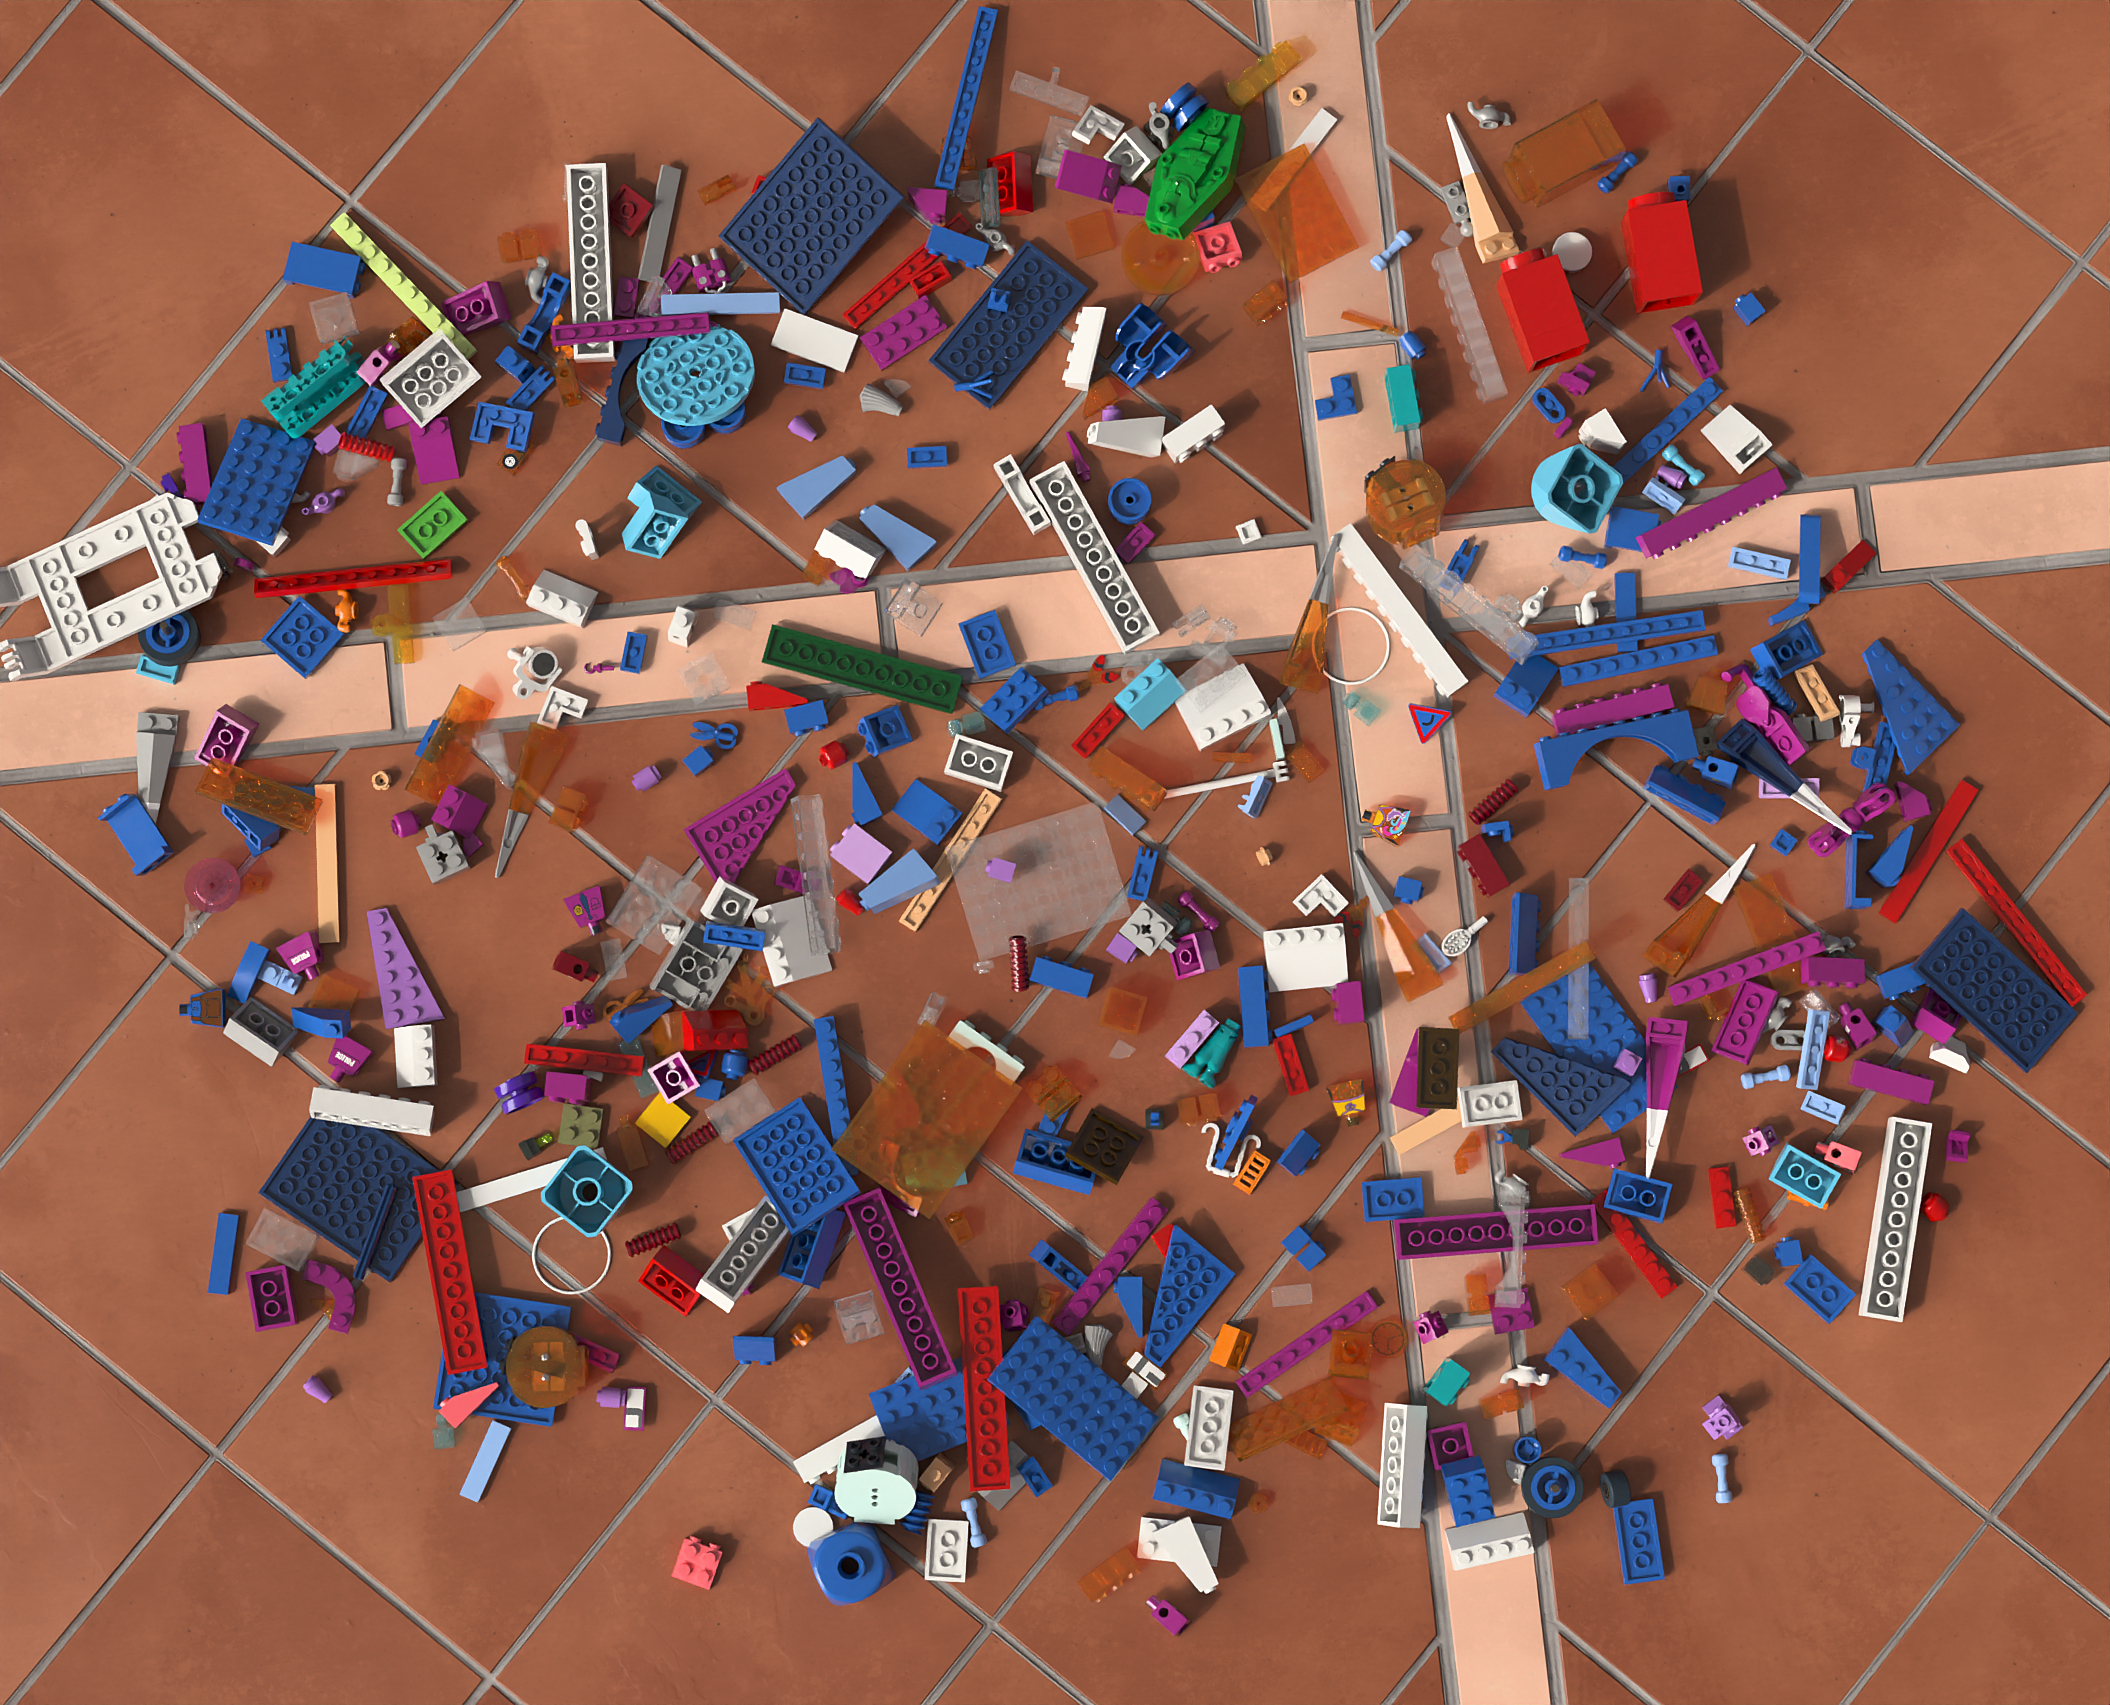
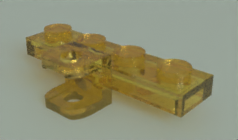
[371,584,415,665]

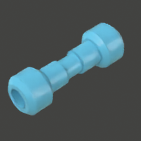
[1662,445,1705,486]

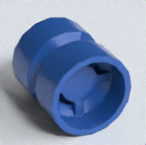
[1513,1436,1541,1463]

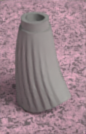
[860,383,904,416]
[1085,1324,1113,1369]

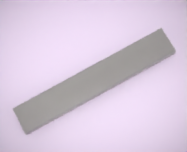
[638,165,681,284]

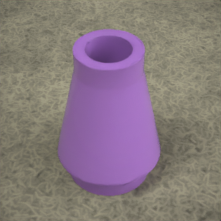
[788,415,818,442]
[1657,465,1688,489]
[1638,973,1658,1003]
[302,1375,333,1403]

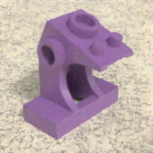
[1702,1395,1743,1440]

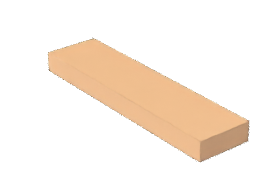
[1390,1100,1462,1155]

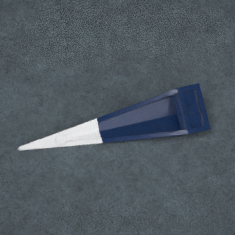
[1716,719,1852,834]

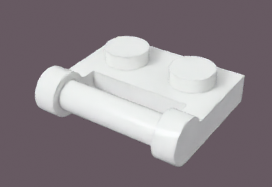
[576,519,599,560]

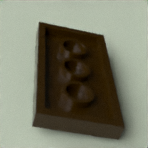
[1416,1027,1459,1110]

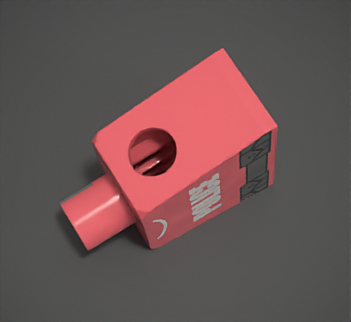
[1814,1141,1862,1174]

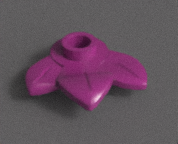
[829,567,869,594]

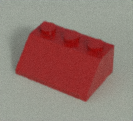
[987,151,1033,217]
[682,1010,748,1051]
[638,1245,704,1317]

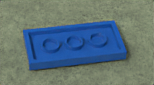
[1613,1498,1665,1585]

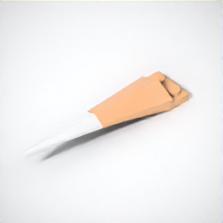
[1447,113,1520,263]

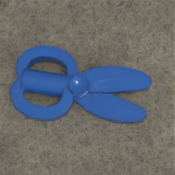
[690,722,738,750]

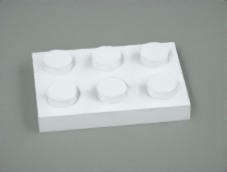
[1457,1080,1522,1127]
[925,1519,969,1582]

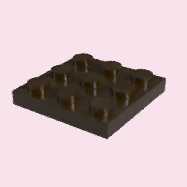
[1064,1108,1144,1186]

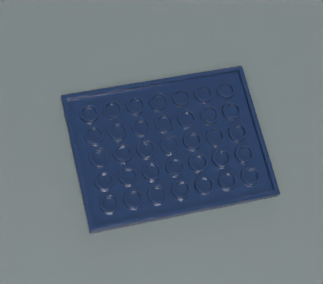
[718,117,905,315]
[258,1116,458,1283]

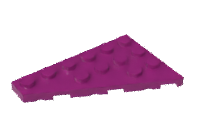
[683,768,796,883]

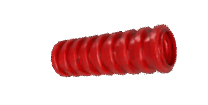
[338,432,395,462]

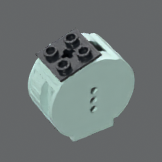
[835,1436,919,1525]

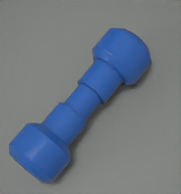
[1597,151,1638,193]
[1558,545,1607,569]
[1033,685,1080,711]

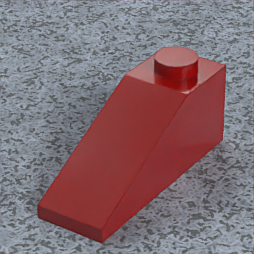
[1820,540,1877,594]
[746,681,808,711]

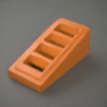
[1233,1150,1271,1195]

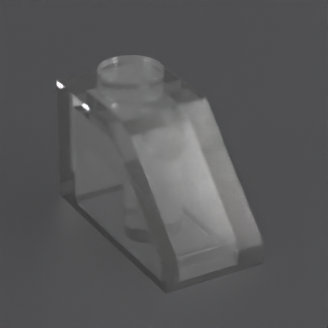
[333,449,380,482]

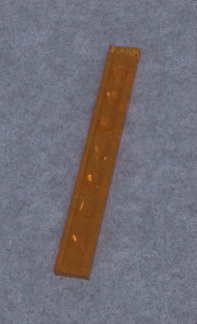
[1448,941,1596,1035]

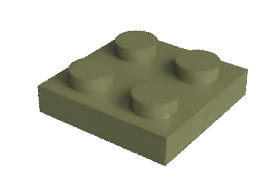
[558,1104,604,1149]

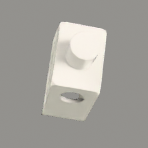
[668,606,700,647]

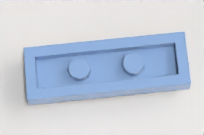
[1728,547,1791,580]

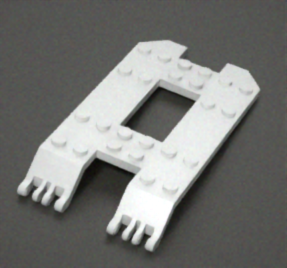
[0,493,223,682]

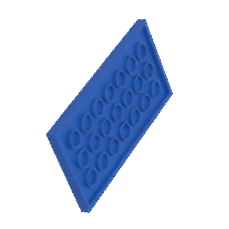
[1520,957,1678,1133]
[987,1316,1159,1481]

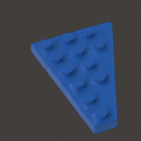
[1862,640,1960,776]
[1144,1225,1235,1367]

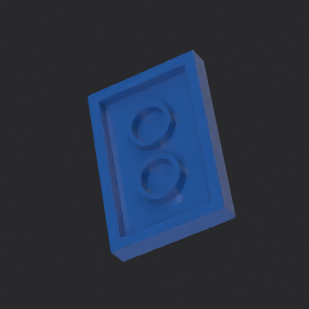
[958,610,1016,680]
[980,667,1049,734]
[1361,1177,1425,1222]
[1783,1254,1856,1324]

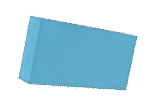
[136,654,181,685]

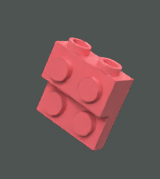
[1193,221,1243,273]
[672,1536,724,1590]

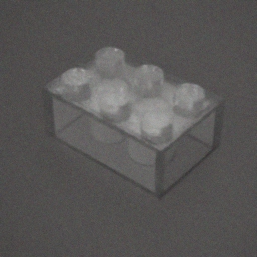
[1175,643,1247,713]
[704,1078,777,1145]
[245,1208,321,1272]

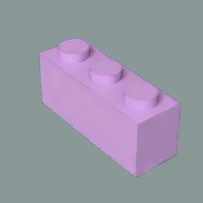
[1165,1010,1219,1069]

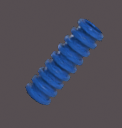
[1753,668,1798,715]

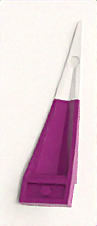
[1646,1017,1689,1179]

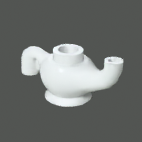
[1518,586,1548,628]
[1575,590,1598,627]
[1500,1364,1550,1387]

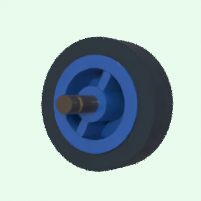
[138,610,201,667]
[1521,1457,1583,1518]

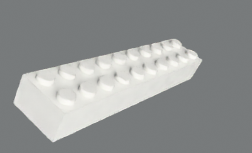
[566,163,616,363]
[1030,461,1159,655]
[1858,1117,1932,1322]

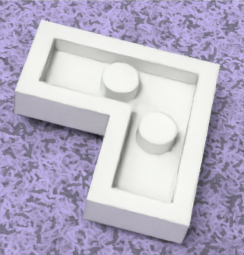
[1072,105,1124,145]
[537,686,589,730]
[1293,874,1349,917]

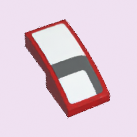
[1678,1044,1710,1078]

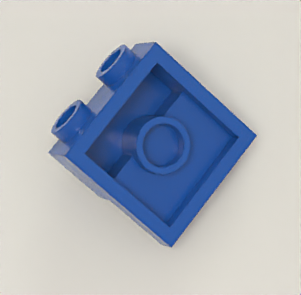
[858,705,913,757]

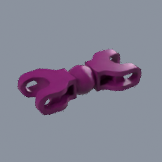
[1807,782,1895,857]

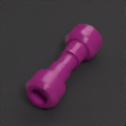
[1178,891,1220,933]

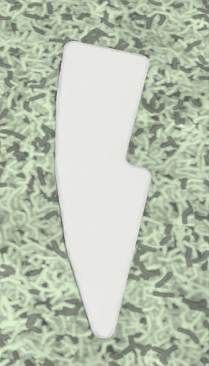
[1277,697,1296,744]

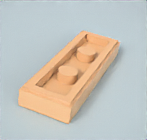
[1794,664,1840,722]

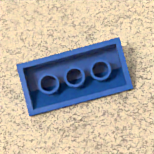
[1642,765,1726,825]
[1509,892,1541,976]
[1013,1128,1096,1195]
[777,1210,846,1289]
[1152,1459,1240,1519]

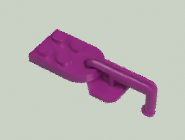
[1721,664,1810,767]

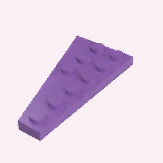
[367,908,445,1029]

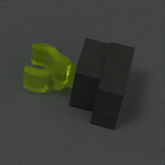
[518,1133,553,1161]

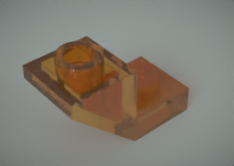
[1453,1131,1481,1175]

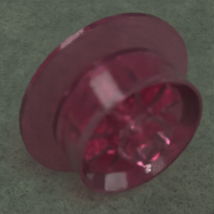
[184,858,241,913]

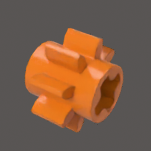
[789,1322,814,1347]

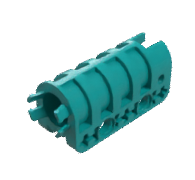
[260,336,366,438]

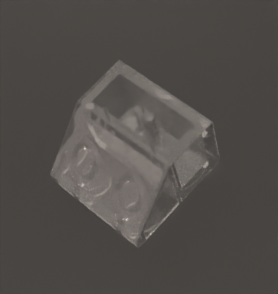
[833,1290,885,1345]

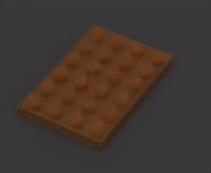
[1235,143,1359,284]

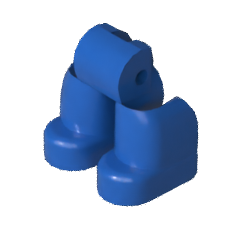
[1110,302,1195,389]

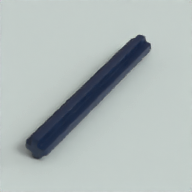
[353,1184,397,1280]

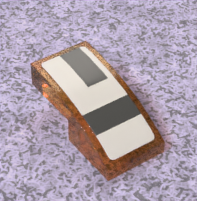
[1123,1348,1169,1390]

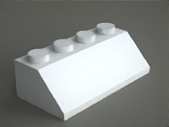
[1062,307,1106,392]
[1445,1512,1534,1571]

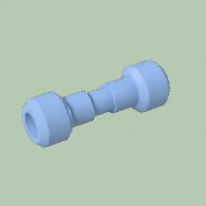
[1370,230,1412,271]
[1741,1065,1791,1089]
[1712,1454,1733,1503]
[961,1497,987,1548]

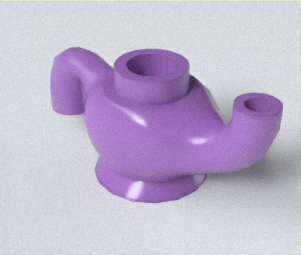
[302,488,345,515]

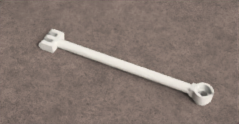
[1141,761,1290,806]

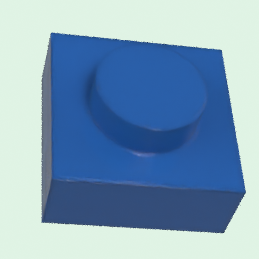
[1769,829,1797,857]

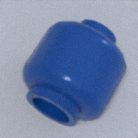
[721,1050,749,1080]

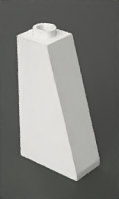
[1087,416,1165,458]
[1152,1516,1219,1594]

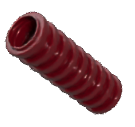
[1468,779,1519,826]
[1009,935,1029,992]
[748,1034,802,1075]
[665,1121,719,1165]
[625,1222,681,1258]

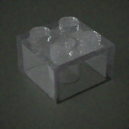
[309,292,360,345]

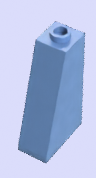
[777,455,857,520]
[859,504,937,572]
[859,848,942,914]

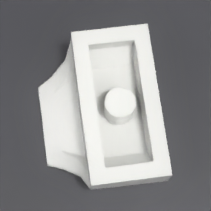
[1929,1036,1970,1073]

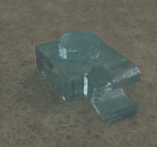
[432,1414,455,1449]

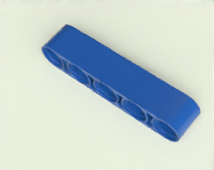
[1799,514,1821,604]

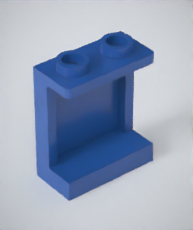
[1603,506,1662,553]

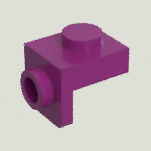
[1946,1130,1970,1163]

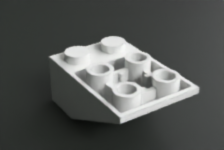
[1700,405,1773,474]

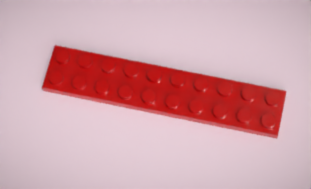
[412,1169,488,1375]
[958,1286,1011,1492]

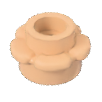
[1289,87,1308,106]
[372,771,392,790]
[1256,847,1273,866]

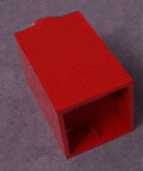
[1620,191,1703,314]
[1496,248,1590,373]

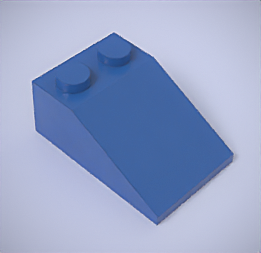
[1750,620,1823,680]
[1493,655,1558,717]
[892,779,963,846]
[1865,825,1913,889]
[1604,1168,1673,1225]
[733,1336,777,1365]

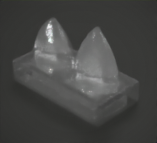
[637,276,672,317]

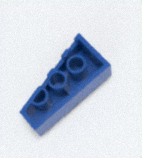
[1543,1327,1622,1409]

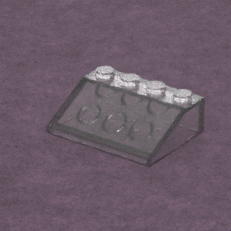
[605,855,702,955]

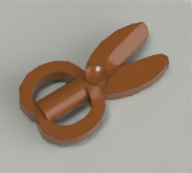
[603,989,649,1026]

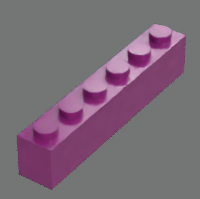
[1551,682,1674,738]

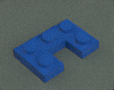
[470,402,536,452]

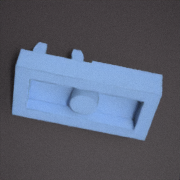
[1642,476,1685,514]
[1238,775,1273,819]
[258,960,303,995]
[1801,1091,1846,1125]

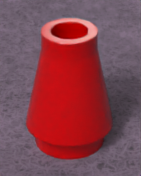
[835,888,865,916]

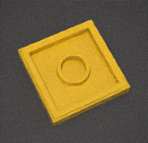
[635,1092,691,1148]

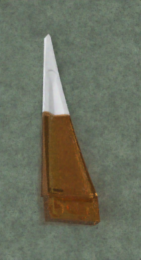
[1642,844,1756,978]

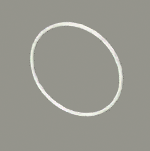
[1312,607,1390,685]
[532,1217,611,1294]

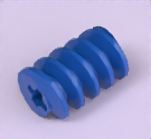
[900,1490,936,1535]

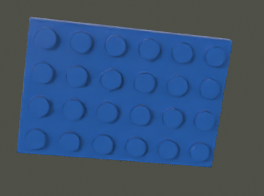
[197,418,316,546]
[733,1097,861,1237]
[869,1356,1010,1461]

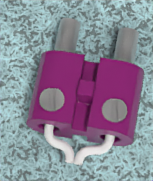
[691,248,731,294]

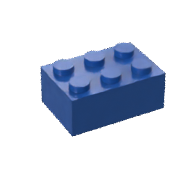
[1441,1455,1495,1528]

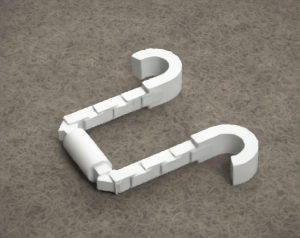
[1201,1123,1261,1178]

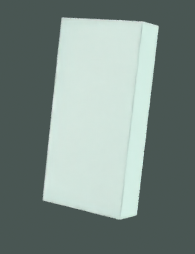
[1269,718,1285,761]

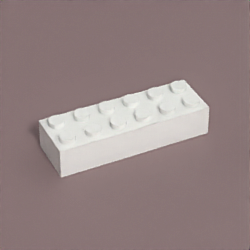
[309,1085,435,1136]
[696,1196,790,1313]
[1377,1403,1428,1528]

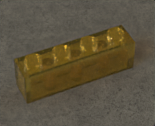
[1226,40,1301,112]

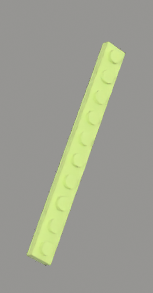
[330,212,477,360]

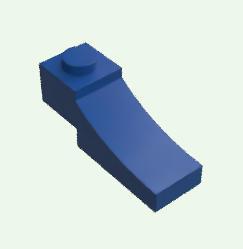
[1768,582,1826,627]

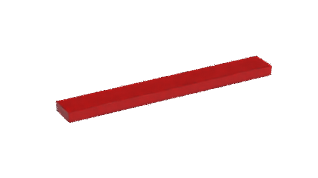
[842,212,973,330]
[1878,780,1978,924]

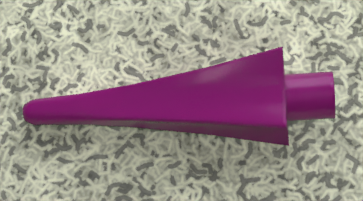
[1066,432,1091,482]

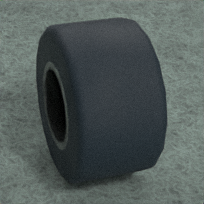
[1600,1470,1631,1508]

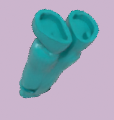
[1182,1018,1241,1089]

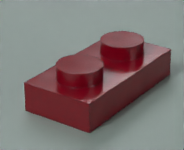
[1662,868,1704,912]

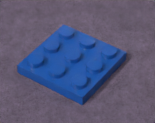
[260,596,345,679]

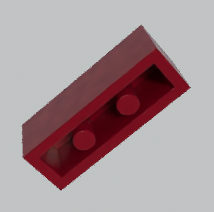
[1457,833,1510,898]

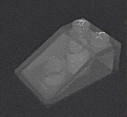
[1035,115,1084,179]
[472,728,514,791]

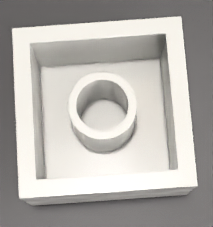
[700,876,758,926]

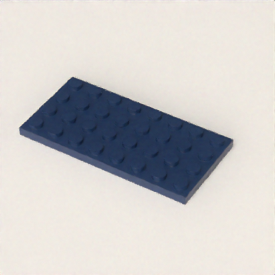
[928,240,1088,411]
[1910,908,2078,1073]

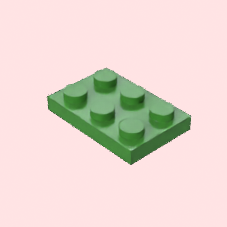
[397,491,468,560]

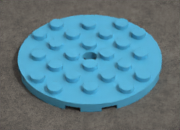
[636,324,755,426]

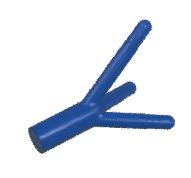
[1640,350,1670,392]
[954,370,993,398]

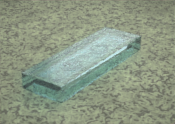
[978,167,1000,229]
[618,1036,660,1099]

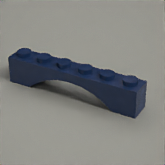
[595,338,651,447]

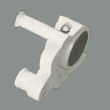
[507,646,562,699]
[1839,695,1874,747]

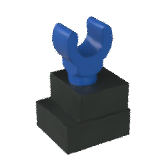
[1145,1109,1163,1130]
[1496,1129,1529,1150]

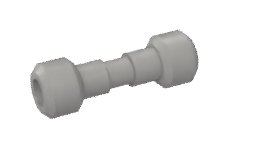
[387,458,407,506]

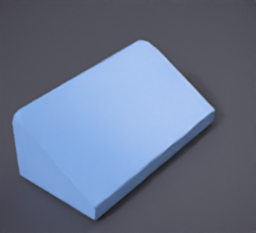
[1104,794,1146,836]

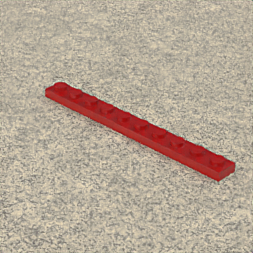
[254,559,452,598]
[1945,839,2087,1007]

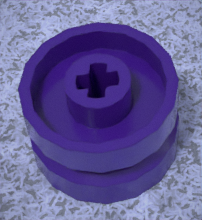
[494,1071,545,1115]

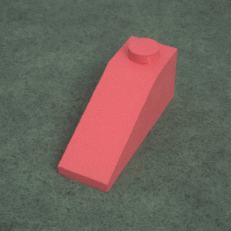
[439,1382,501,1428]

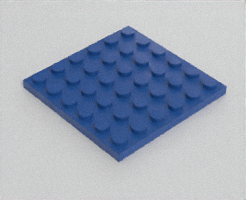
[433,1292,572,1427]

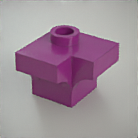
[1557,363,1596,396]

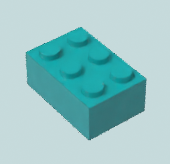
[1384,364,1423,433]
[1422,1358,1471,1406]

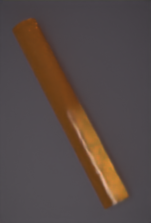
[1341,311,1399,337]

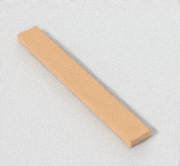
[315,784,340,943]
[899,788,1002,932]

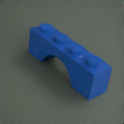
[517,272,571,355]

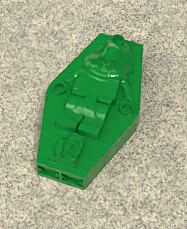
[1144,107,1246,240]

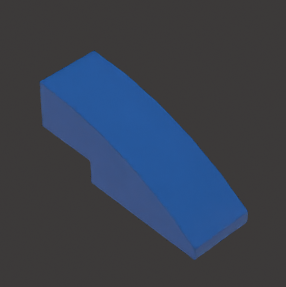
[227,941,271,1004]

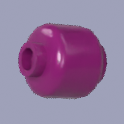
[390,810,422,838]

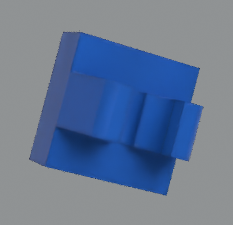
[987,288,1011,313]

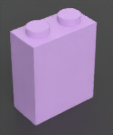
[830,823,893,885]

